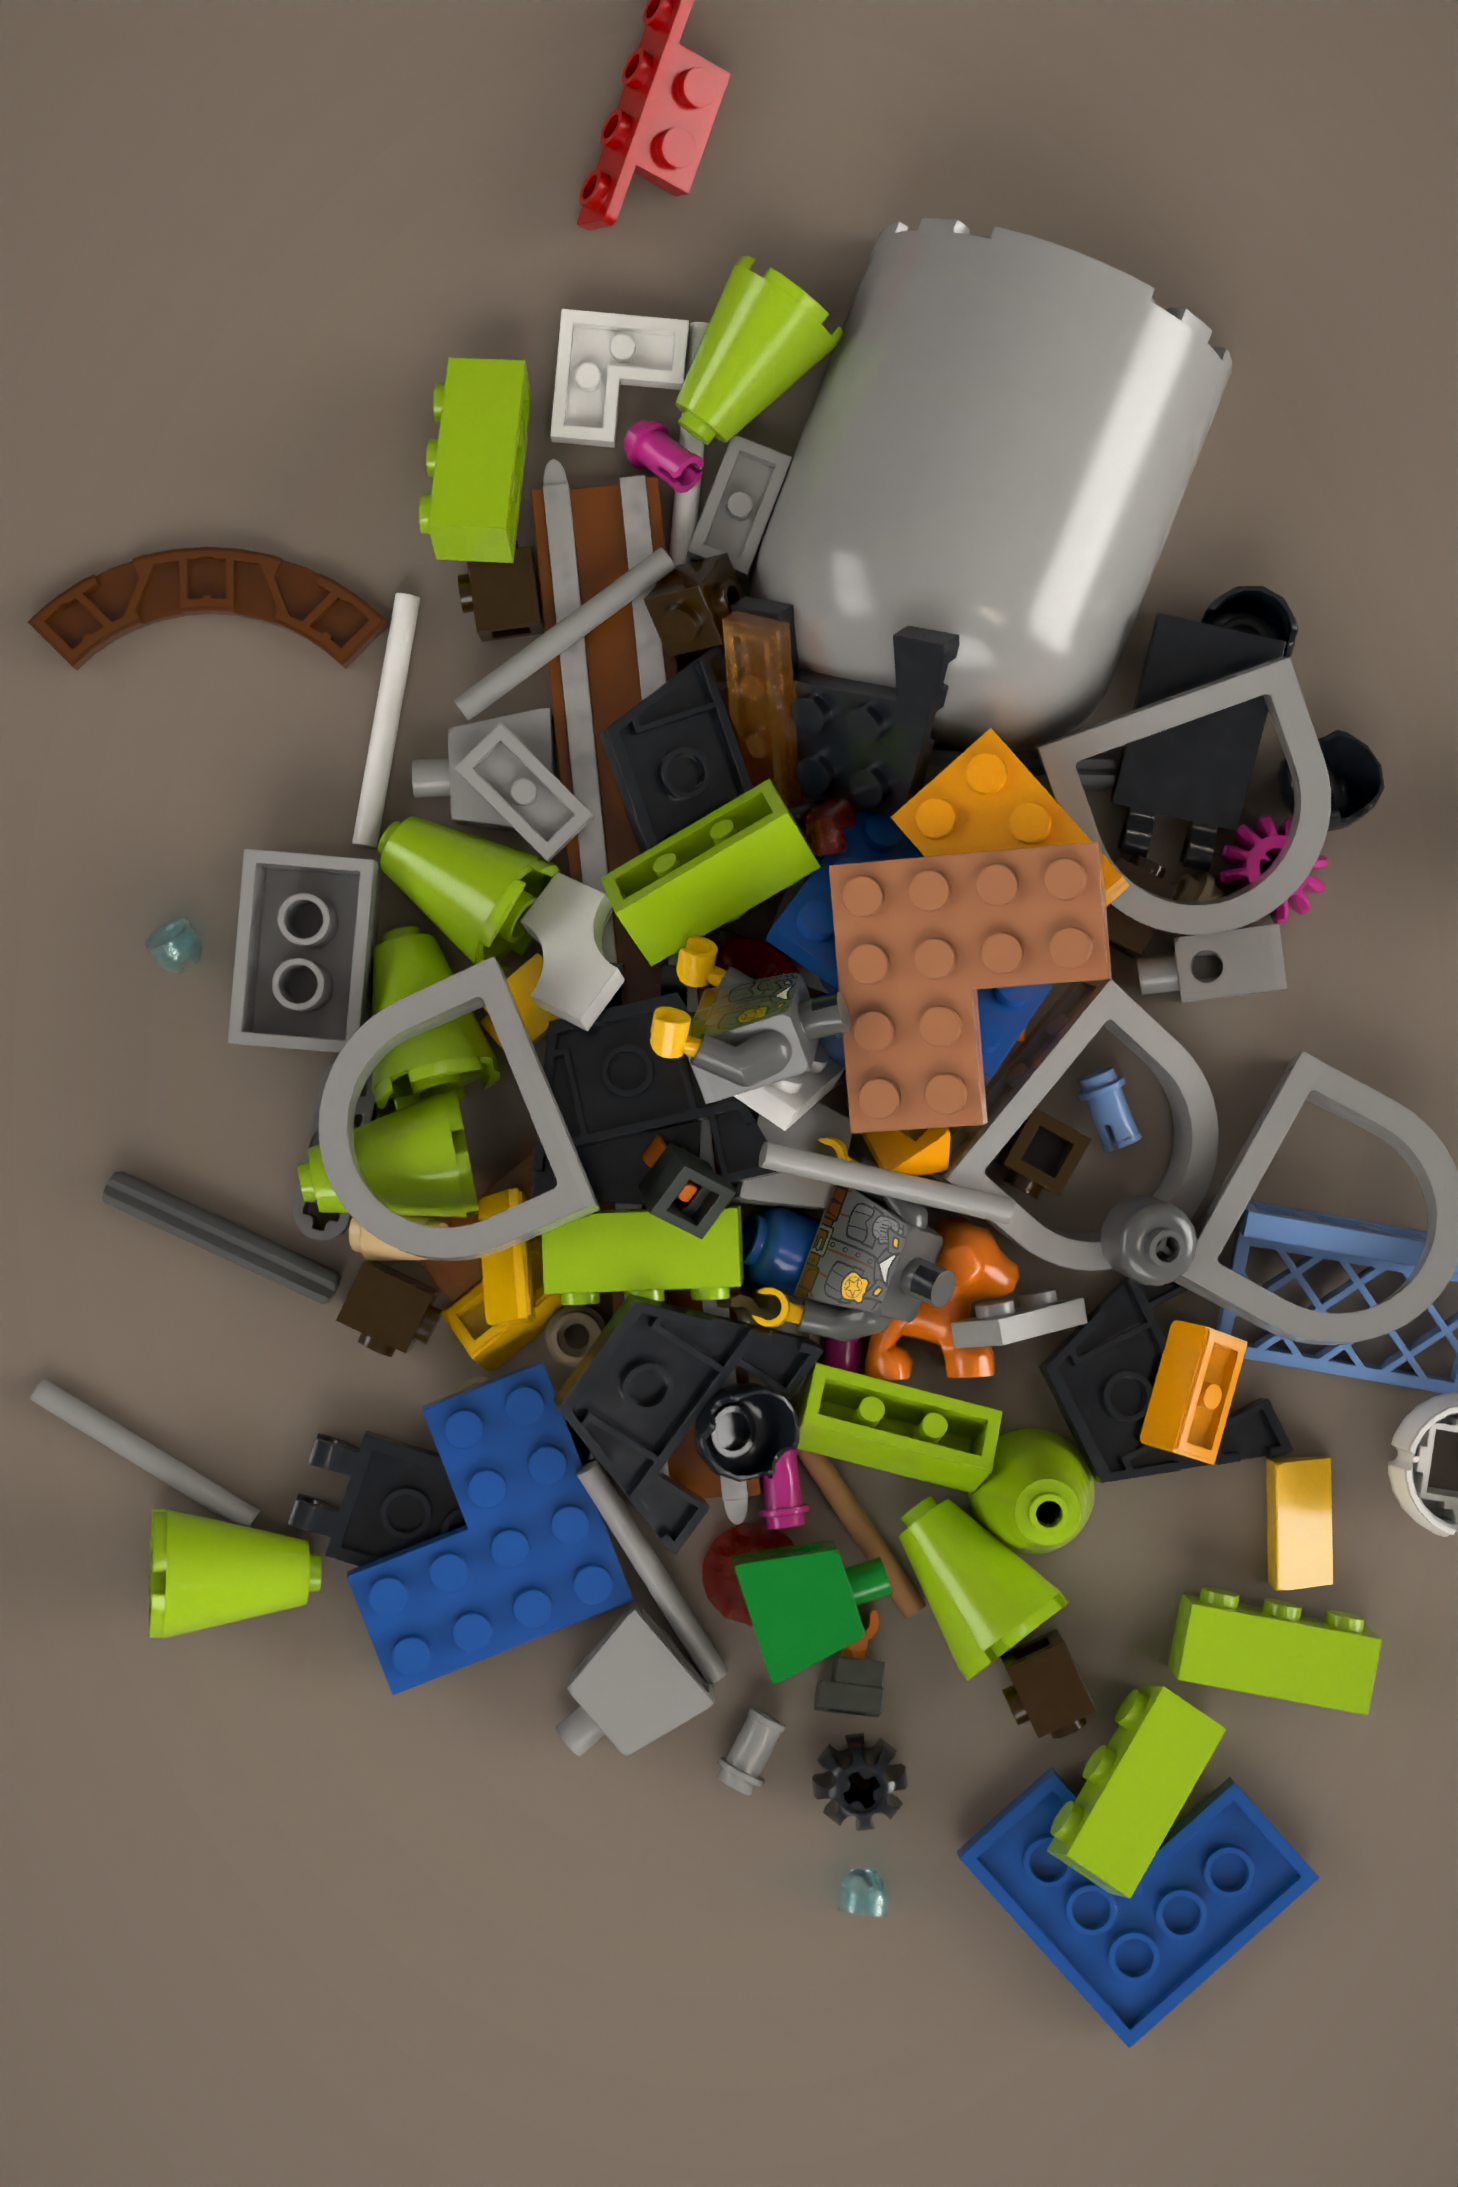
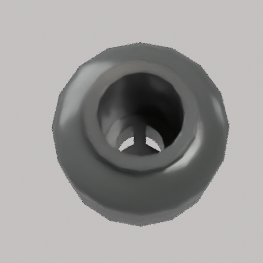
[1100,1195,1197,1286]

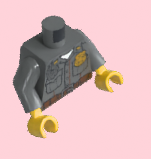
[650,936,851,1104]
[752,1136,956,1341]

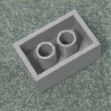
[228,849,383,1053]

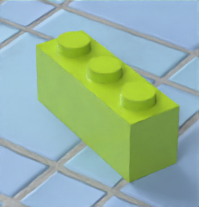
[419,357,532,563]
[600,778,821,967]
[541,1205,744,1305]
[796,1363,1003,1494]
[1168,1587,1382,1715]
[1046,1685,1226,1899]

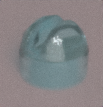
[145,918,203,973]
[837,1868,890,1917]

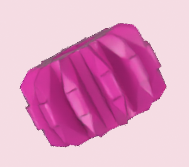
[1217,815,1328,924]

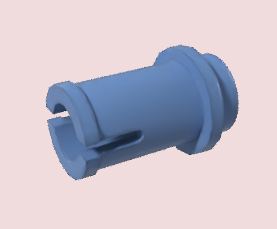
[1076,1067,1143,1152]

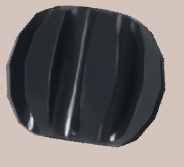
[812,1733,908,1831]

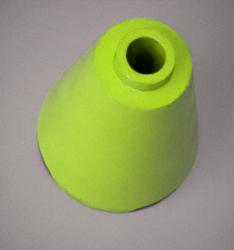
[675,256,843,445]
[378,816,561,972]
[372,926,501,1110]
[297,1089,479,1217]
[968,1427,1095,1555]
[898,1496,1070,1682]
[148,1508,322,1639]

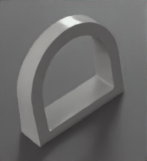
[1034,657,1331,935]
[318,957,600,1261]
[931,979,1219,1271]
[1174,1051,1458,1345]

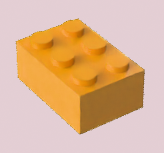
[890,728,1130,907]

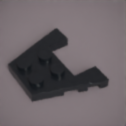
[730,596,960,817]
[599,629,838,858]
[531,992,782,1219]
[1039,1276,1294,1483]
[553,1294,824,1554]

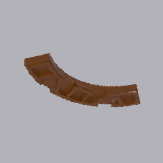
[28,547,390,670]

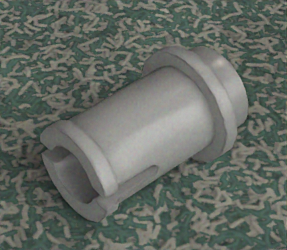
[717,1707,787,1796]

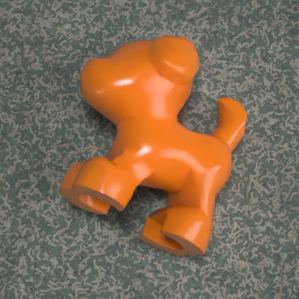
[865,1216,1020,1381]

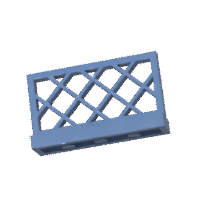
[1216,1200,1458,1394]

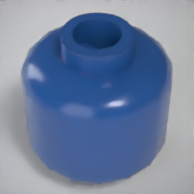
[742,1206,821,1298]

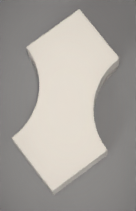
[520,872,625,1031]

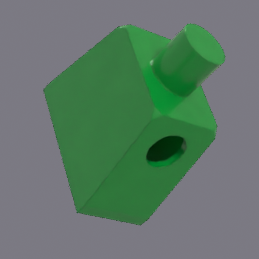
[731,1541,892,1685]

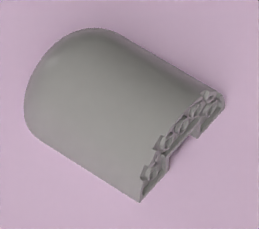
[750,218,1232,752]

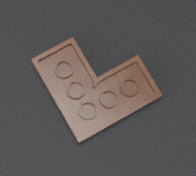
[829,842,1112,1133]

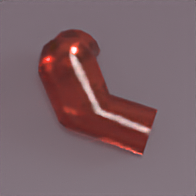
[806,799,857,857]

